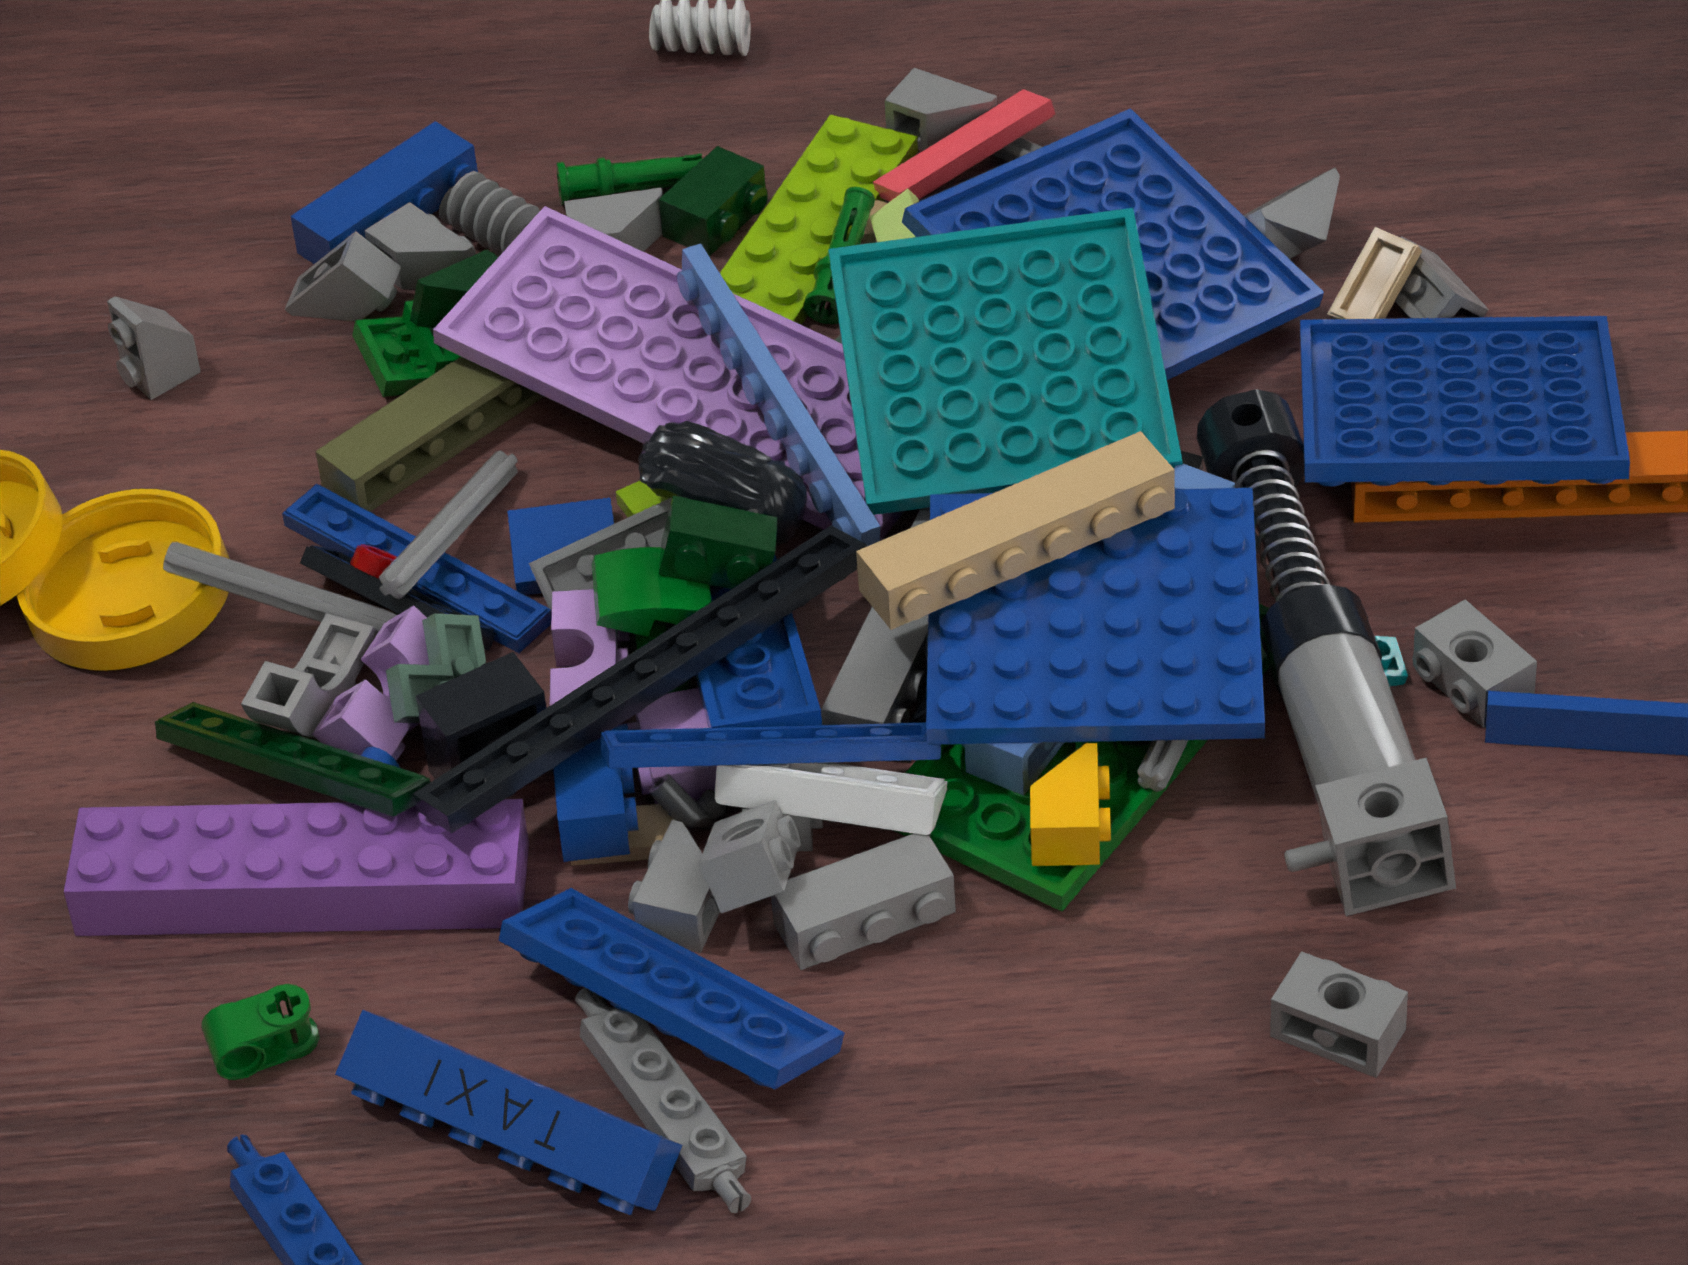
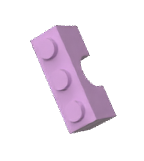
[550,589,630,719]
[312,606,429,760]

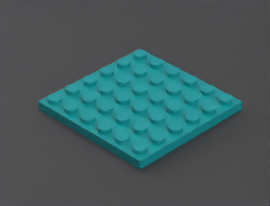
[828,208,1183,515]

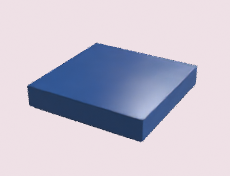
[507,498,614,595]

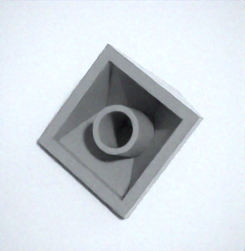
[1243,167,1340,259]

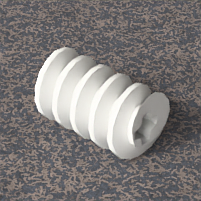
[649,0,751,56]

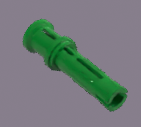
[556,153,703,206]
[803,187,875,324]

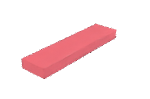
[873,89,1055,202]

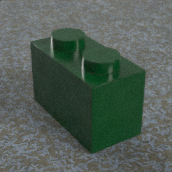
[659,146,768,257]
[659,496,777,589]

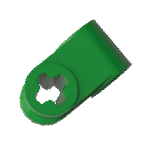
[201,984,319,1080]

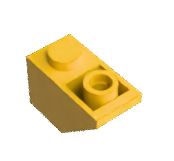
[1030,743,1111,866]

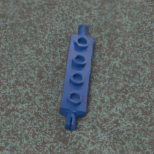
[227,1134,362,1265]

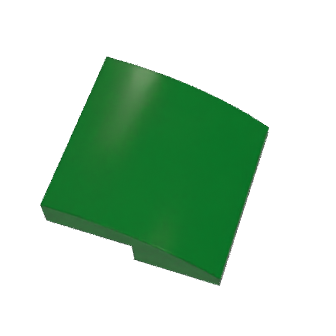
[352,301,461,397]
[592,547,711,637]

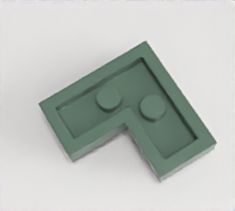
[386,614,486,723]

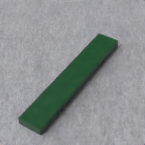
[155,702,431,817]

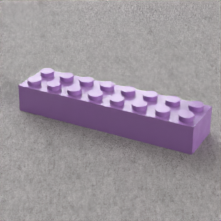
[64,799,529,936]

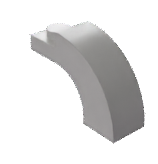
[241,613,376,737]

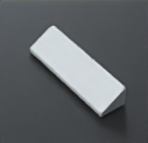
[715,762,948,835]

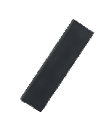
[300,545,496,650]

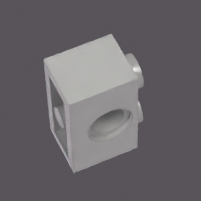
[1412,599,1537,728]
[699,800,801,913]
[1270,951,1408,1078]

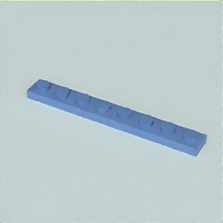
[677,243,881,546]

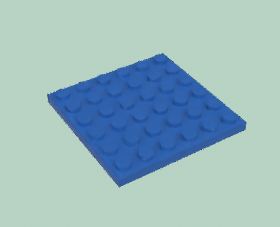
[902,108,1324,380]
[1300,316,1630,486]
[926,488,1265,745]

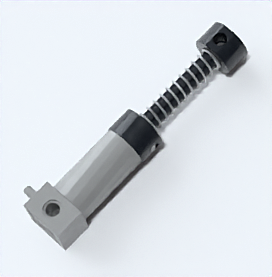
[1196,389,1456,916]

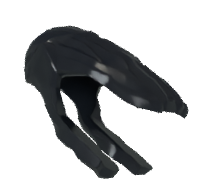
[638,421,807,545]

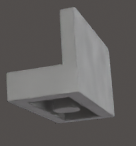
[1395,236,1489,318]

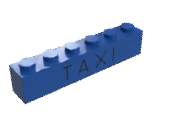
[335,1010,683,1215]

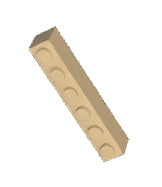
[856,431,1175,630]

